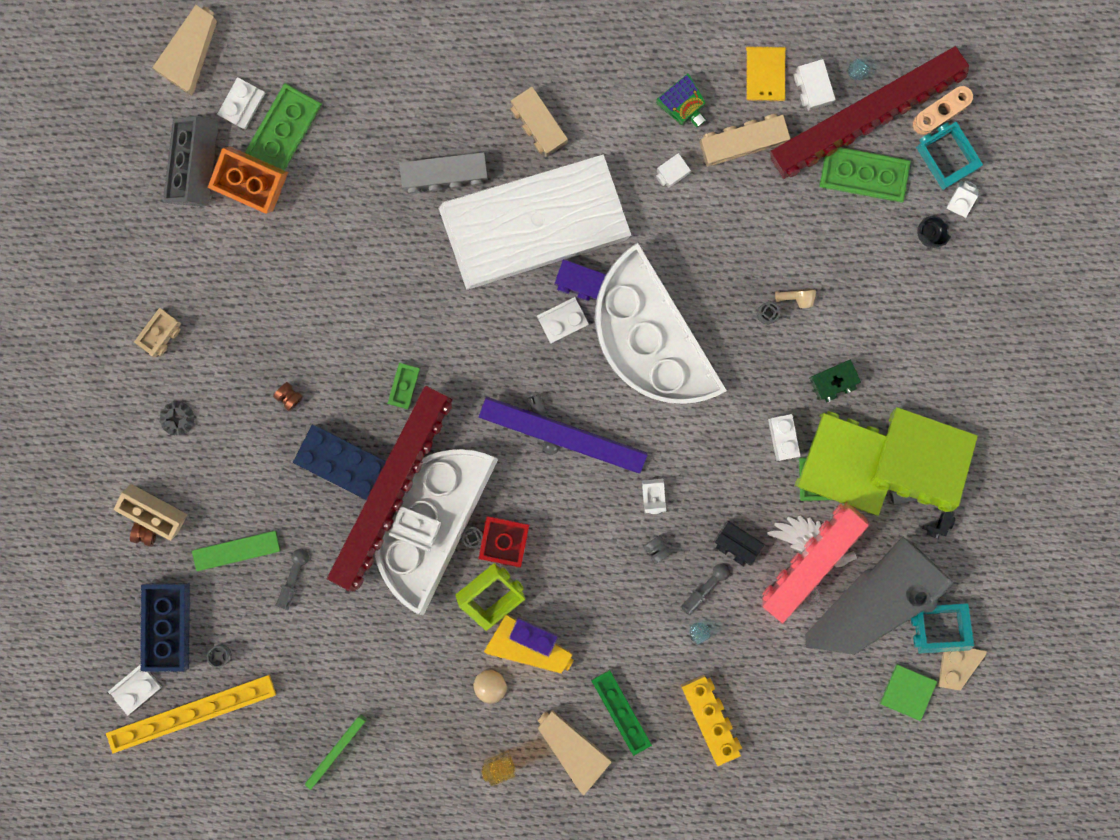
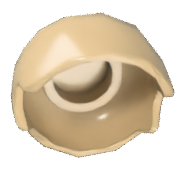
[473,670,507,704]

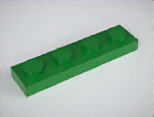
[591,669,652,756]

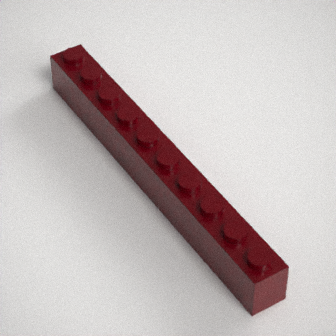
[770,46,969,179]
[327,385,453,592]

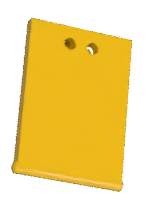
[746,46,786,101]

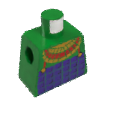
[656,73,706,128]

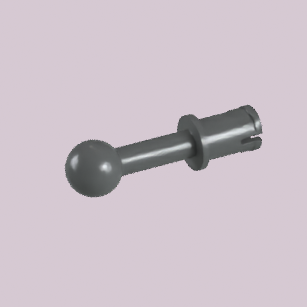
[527,394,560,455]
[275,549,309,610]
[680,564,730,615]

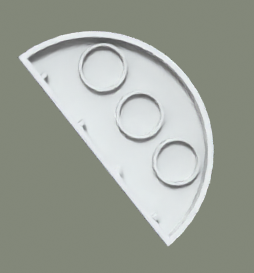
[595,243,727,404]
[375,449,498,615]

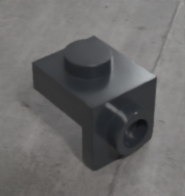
[922,511,956,539]

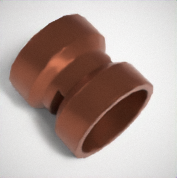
[273,382,303,412]
[130,522,157,547]

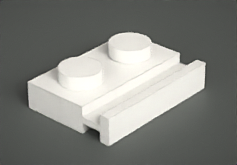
[217,77,265,130]
[537,297,589,344]
[389,506,441,552]
[108,665,162,716]

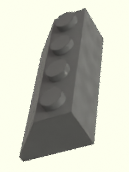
[163,116,218,207]

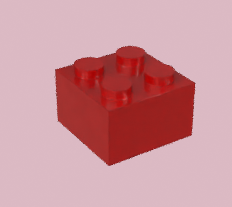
[478,516,530,568]

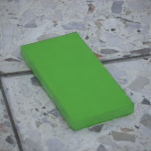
[245,83,322,171]
[819,147,911,203]

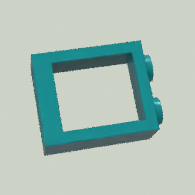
[916,122,983,190]
[911,603,974,654]

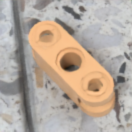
[913,86,973,135]

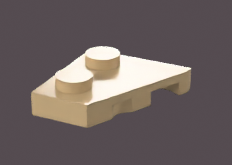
[938,648,987,690]

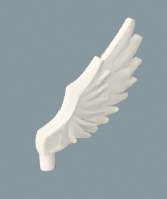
[767,516,857,567]

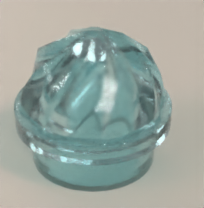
[848,58,870,80]
[689,623,711,645]

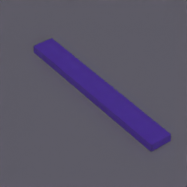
[478,396,648,474]

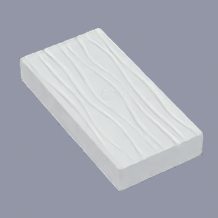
[439,154,631,290]

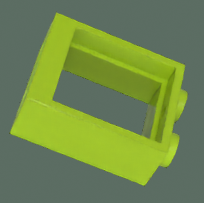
[455,563,525,631]

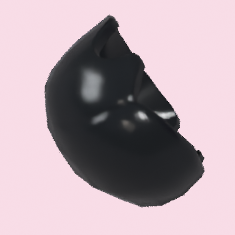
[917,215,951,248]

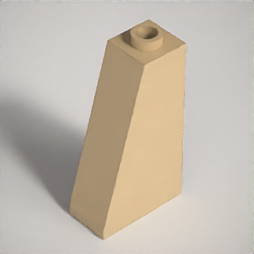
[152,5,217,96]
[538,710,612,795]

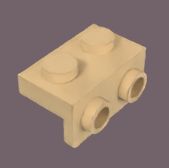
[134,308,182,358]

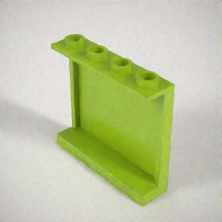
[871,407,978,512]
[794,411,888,516]

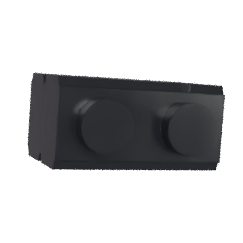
[713,521,765,567]

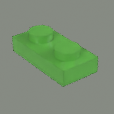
[387,363,420,410]

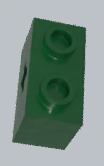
[809,359,861,403]

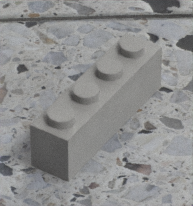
[399,152,488,194]

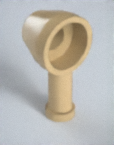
[775,289,816,308]

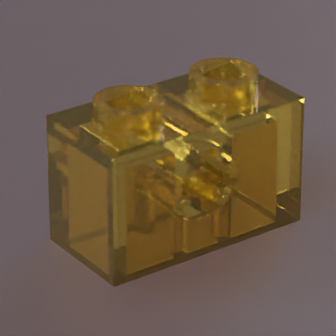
[481,750,516,786]

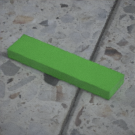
[192,531,281,572]
[305,715,367,790]

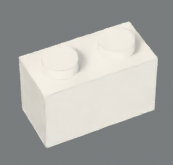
[794,59,835,111]
[768,414,801,461]

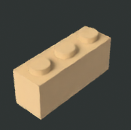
[510,87,568,157]
[114,484,188,541]

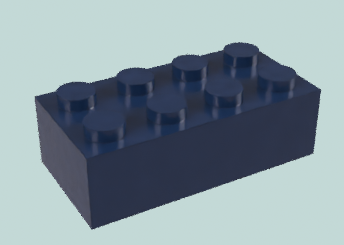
[292,424,386,500]
[140,583,190,672]

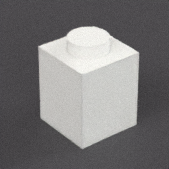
[656,153,691,188]

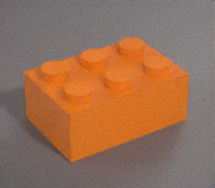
[208,146,288,214]

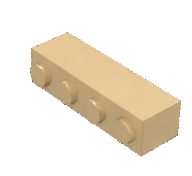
[700,114,790,167]

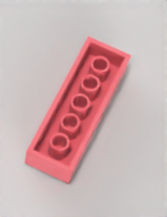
[762,502,869,624]

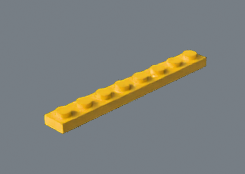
[106,674,277,754]

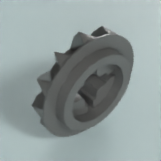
[159,402,194,436]

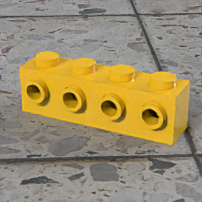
[681,675,742,767]

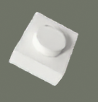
[947,181,979,218]
[642,479,666,514]

